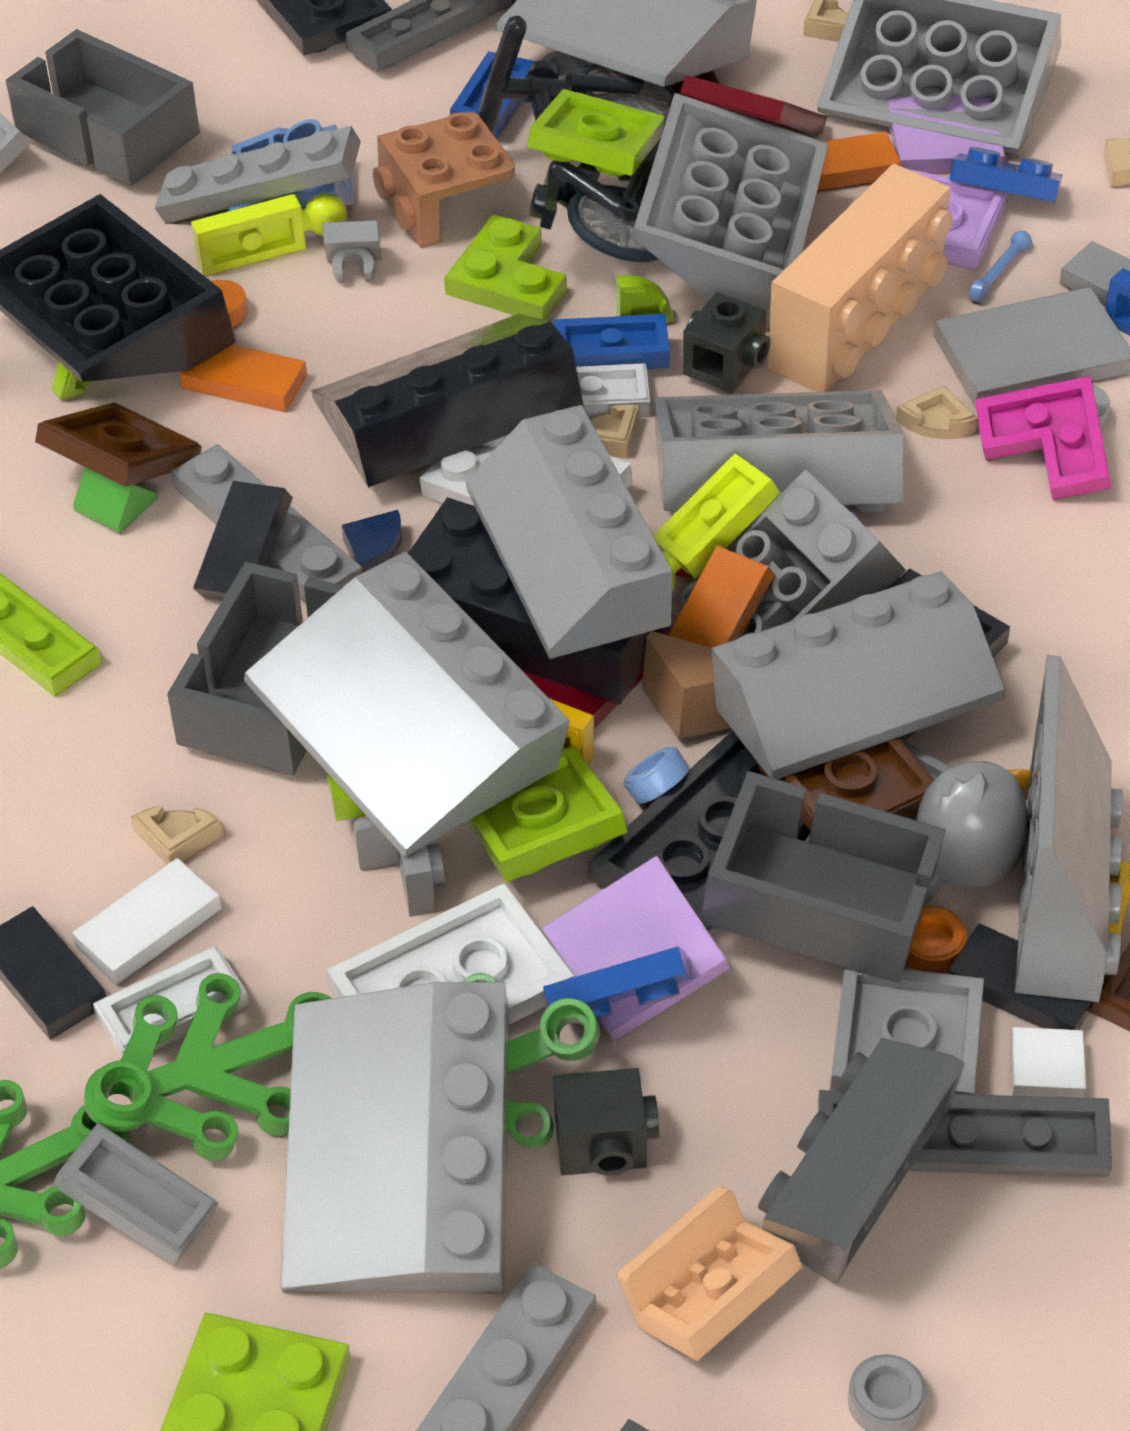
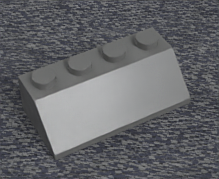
[466,405,672,659]
[711,571,1005,779]

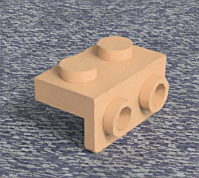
[618,1185,803,1362]

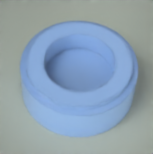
[623,746,690,804]

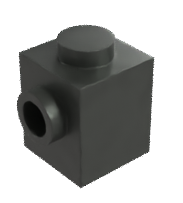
[553,1068,659,1176]

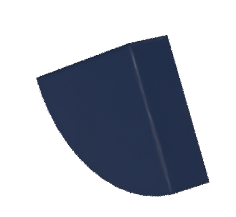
[341,509,402,573]

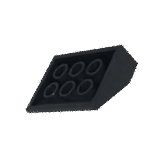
[0,194,236,382]
[311,314,584,488]

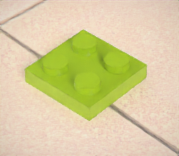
[527,89,665,176]
[466,745,628,883]
[160,1312,351,1431]

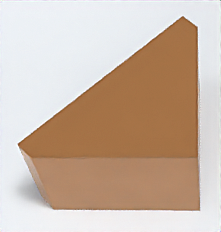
[642,631,731,739]

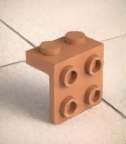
[373,112,515,248]

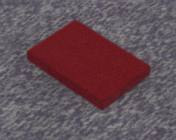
[680,75,827,136]

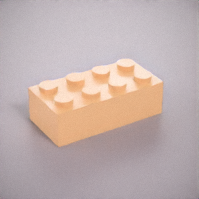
[768,163,953,392]

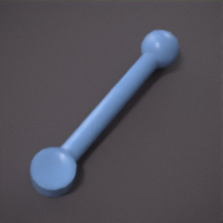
[969,230,1032,303]

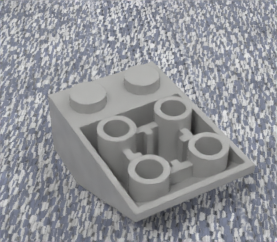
[675,469,906,636]

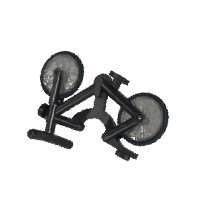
[478,15,675,262]

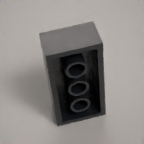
[408,497,672,705]

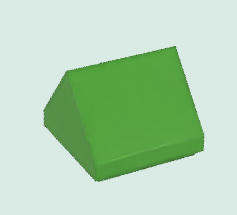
[73,467,157,533]

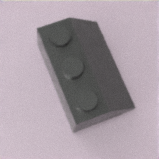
[758,1038,965,1285]

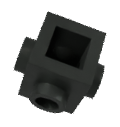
[683,292,770,393]

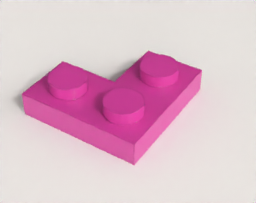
[975,376,1112,500]

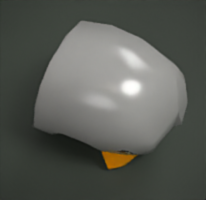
[916,761,1033,888]

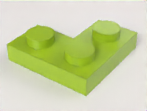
[444,214,567,320]

